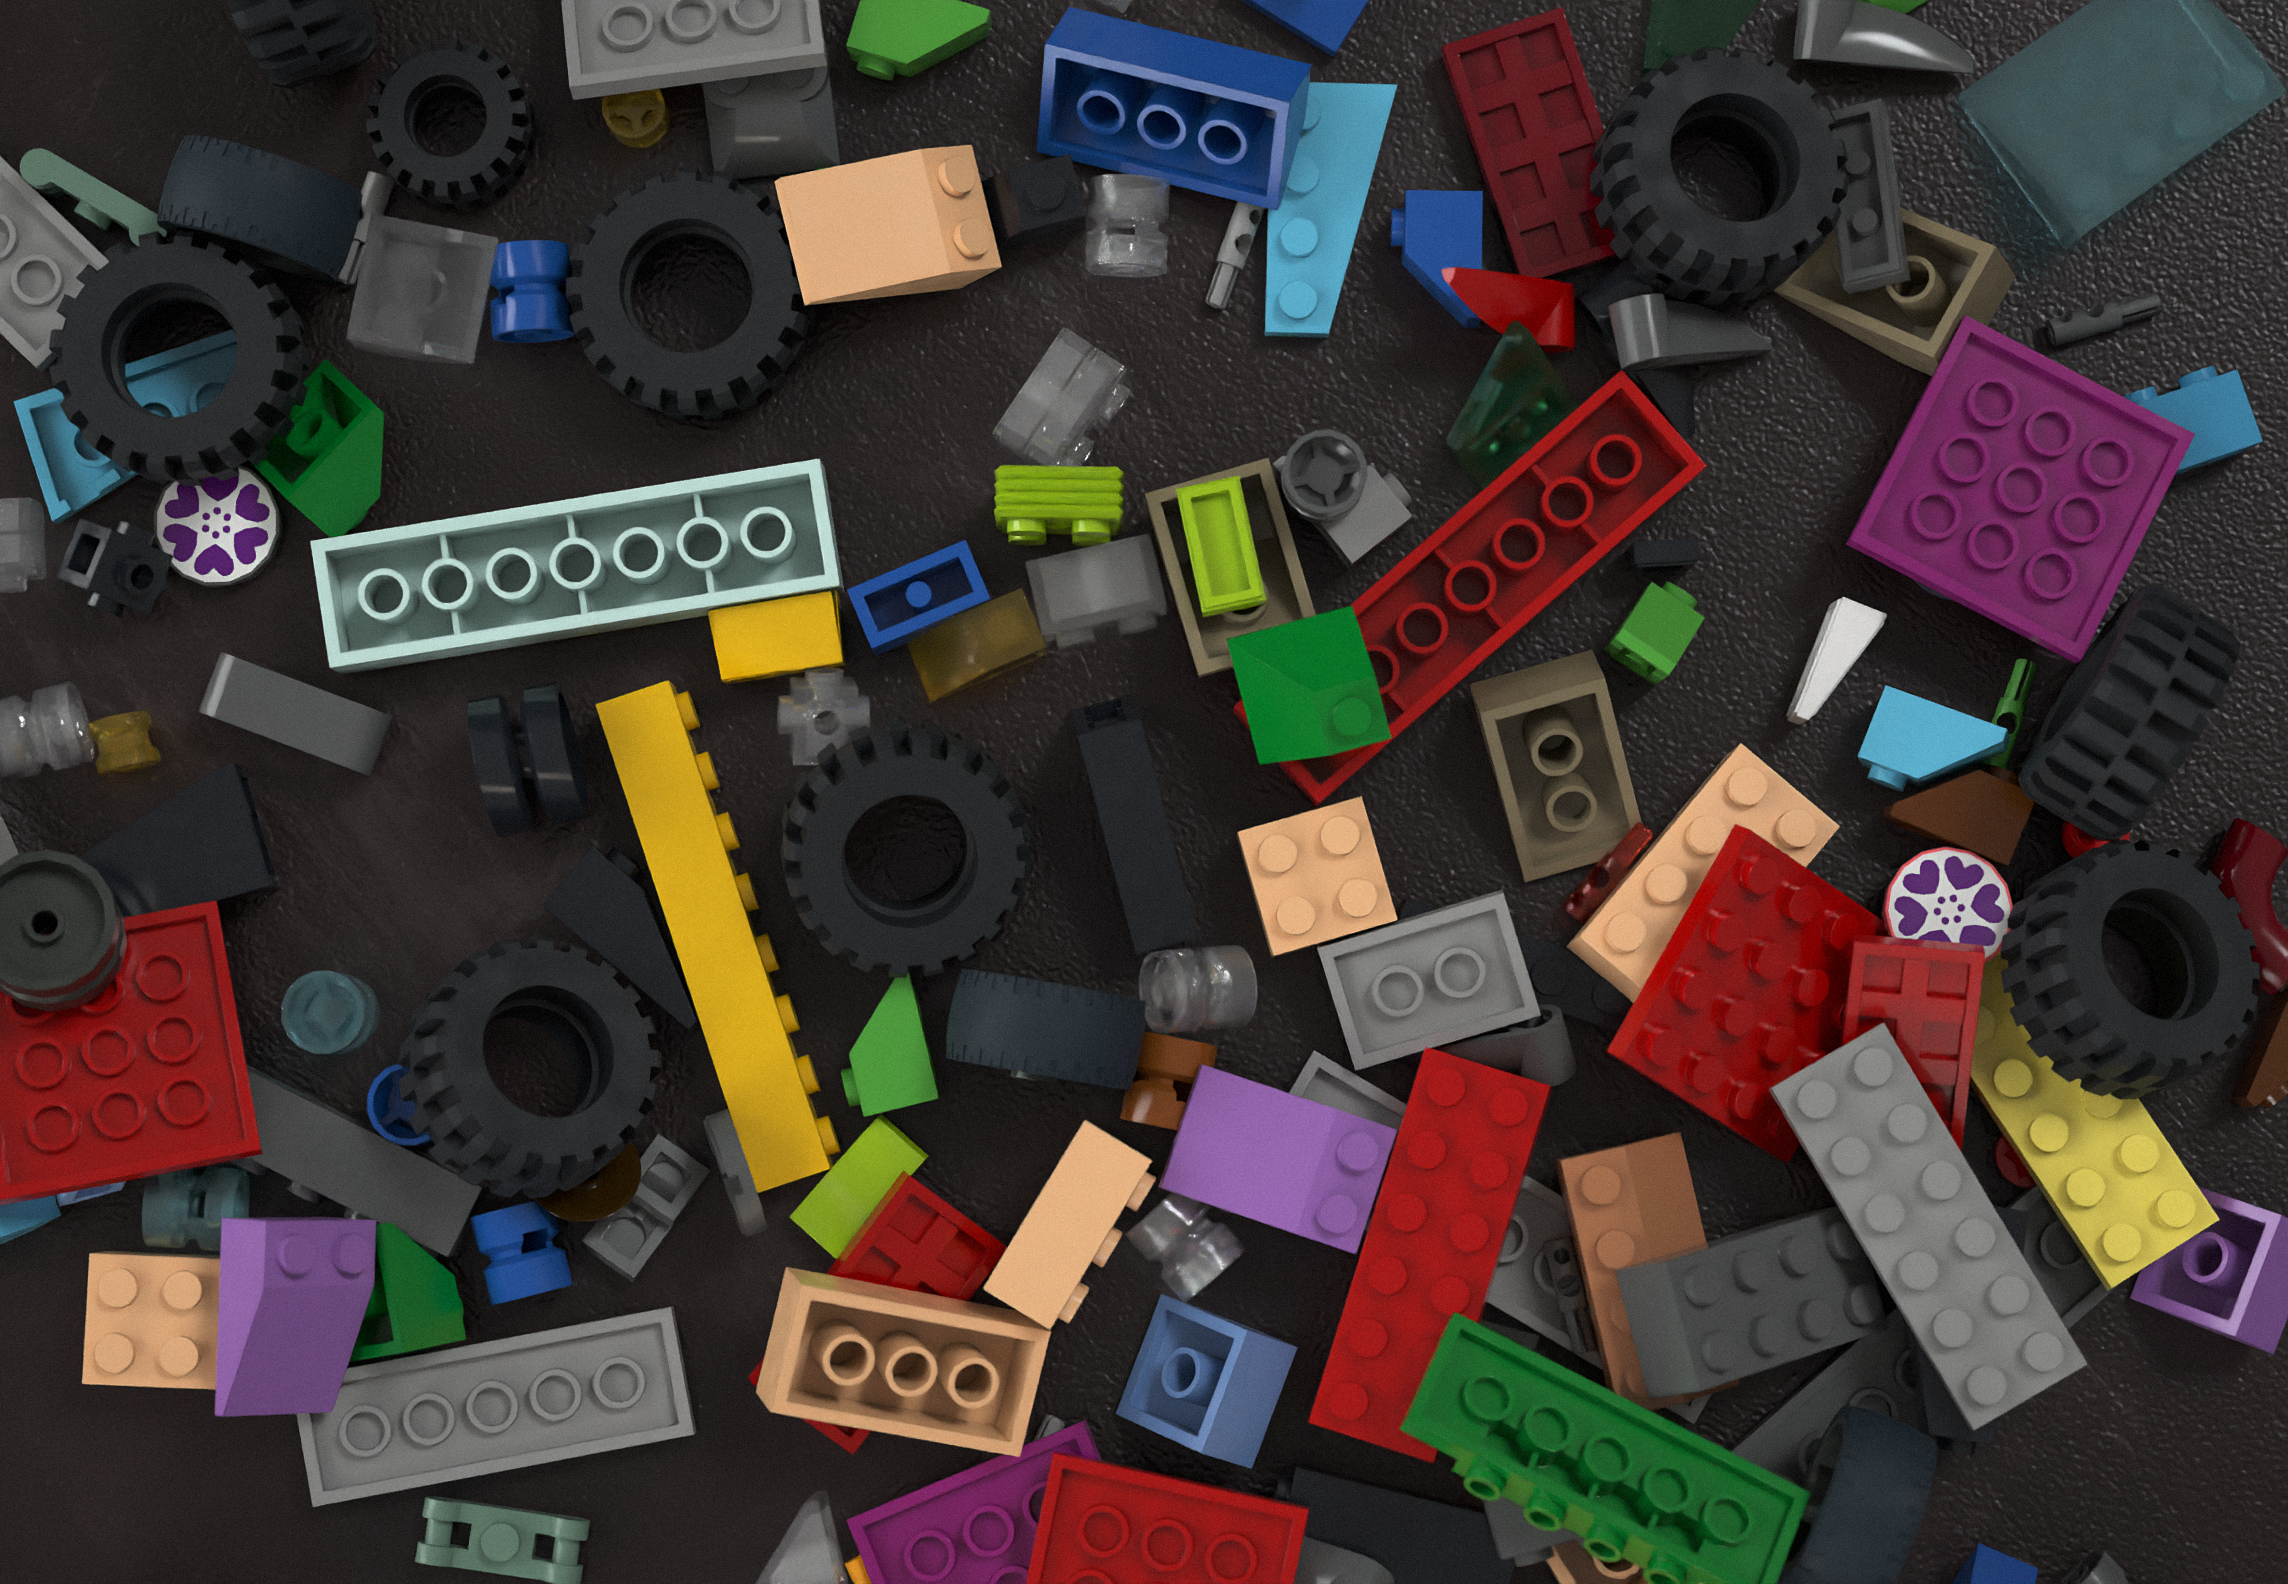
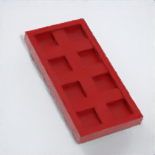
[1840,934,1985,1151]
[748,1170,1008,1455]

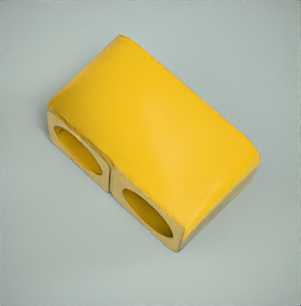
[707,590,846,684]

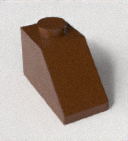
[1880,765,2035,869]

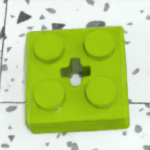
[994,465,1124,547]

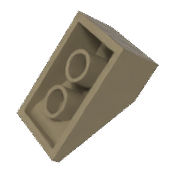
[1774,208,2016,376]
[1145,458,1316,678]
[1469,650,1648,882]

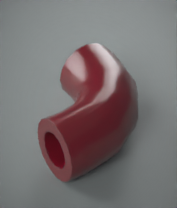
[2210,818,2288,996]

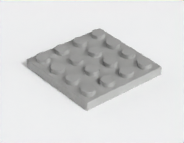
[561,0,827,100]

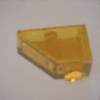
[906,588,1048,703]

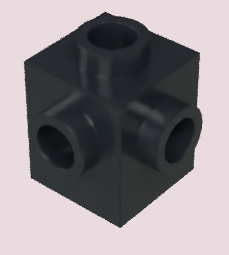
[56,519,174,617]

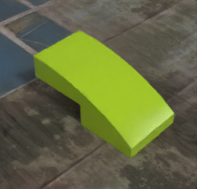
[789,1114,928,1259]

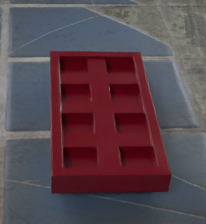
[1441,7,1618,279]

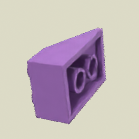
[1158,1064,1397,1254]
[215,1217,376,1417]

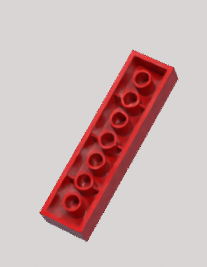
[1233,370,1707,808]

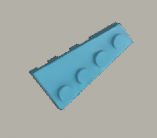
[1265,82,1397,338]
[13,329,237,524]

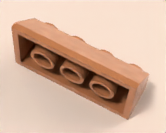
[1554,1132,1740,1411]

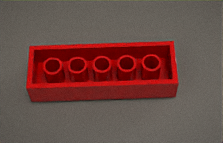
[1308,1047,1553,1463]

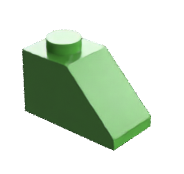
[846,0,992,80]
[1603,582,1705,686]
[841,973,942,1117]

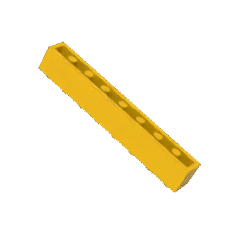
[595,680,840,1193]

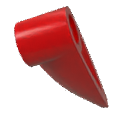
[1441,267,1576,354]

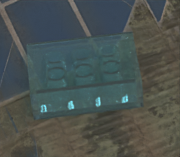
[1955,0,2288,251]

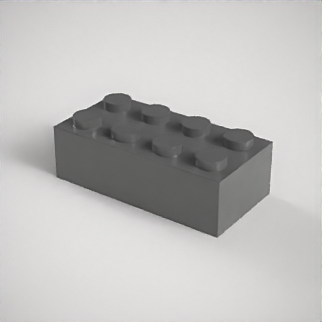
[1615,1206,1889,1399]

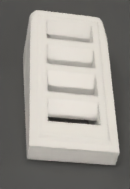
[1786,597,1887,725]

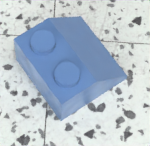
[1116,1294,1298,1469]

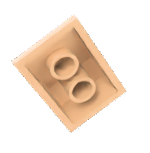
[774,145,1002,306]

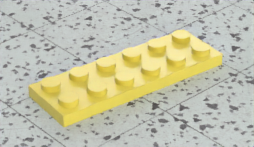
[1970,929,2220,1291]

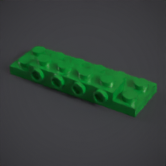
[1399,1312,1811,1584]

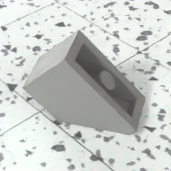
[1272,456,1413,571]

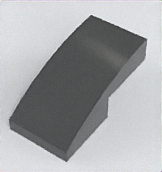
[581,1134,711,1283]

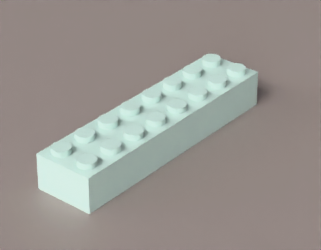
[310,459,845,675]

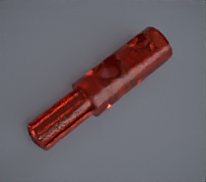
[1562,822,1654,923]

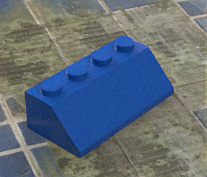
[1037,7,1312,211]

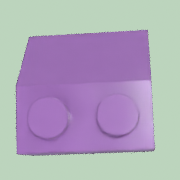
[2130,1187,2288,1354]

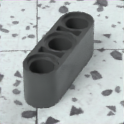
[198,652,393,776]

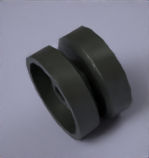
[0,849,128,1012]

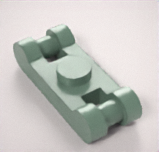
[20,148,174,247]
[415,1496,590,1584]

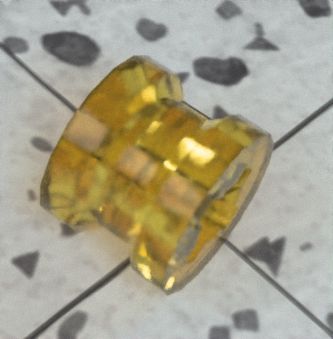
[602,88,670,148]
[86,711,162,776]

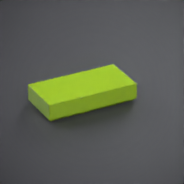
[1176,475,1266,617]

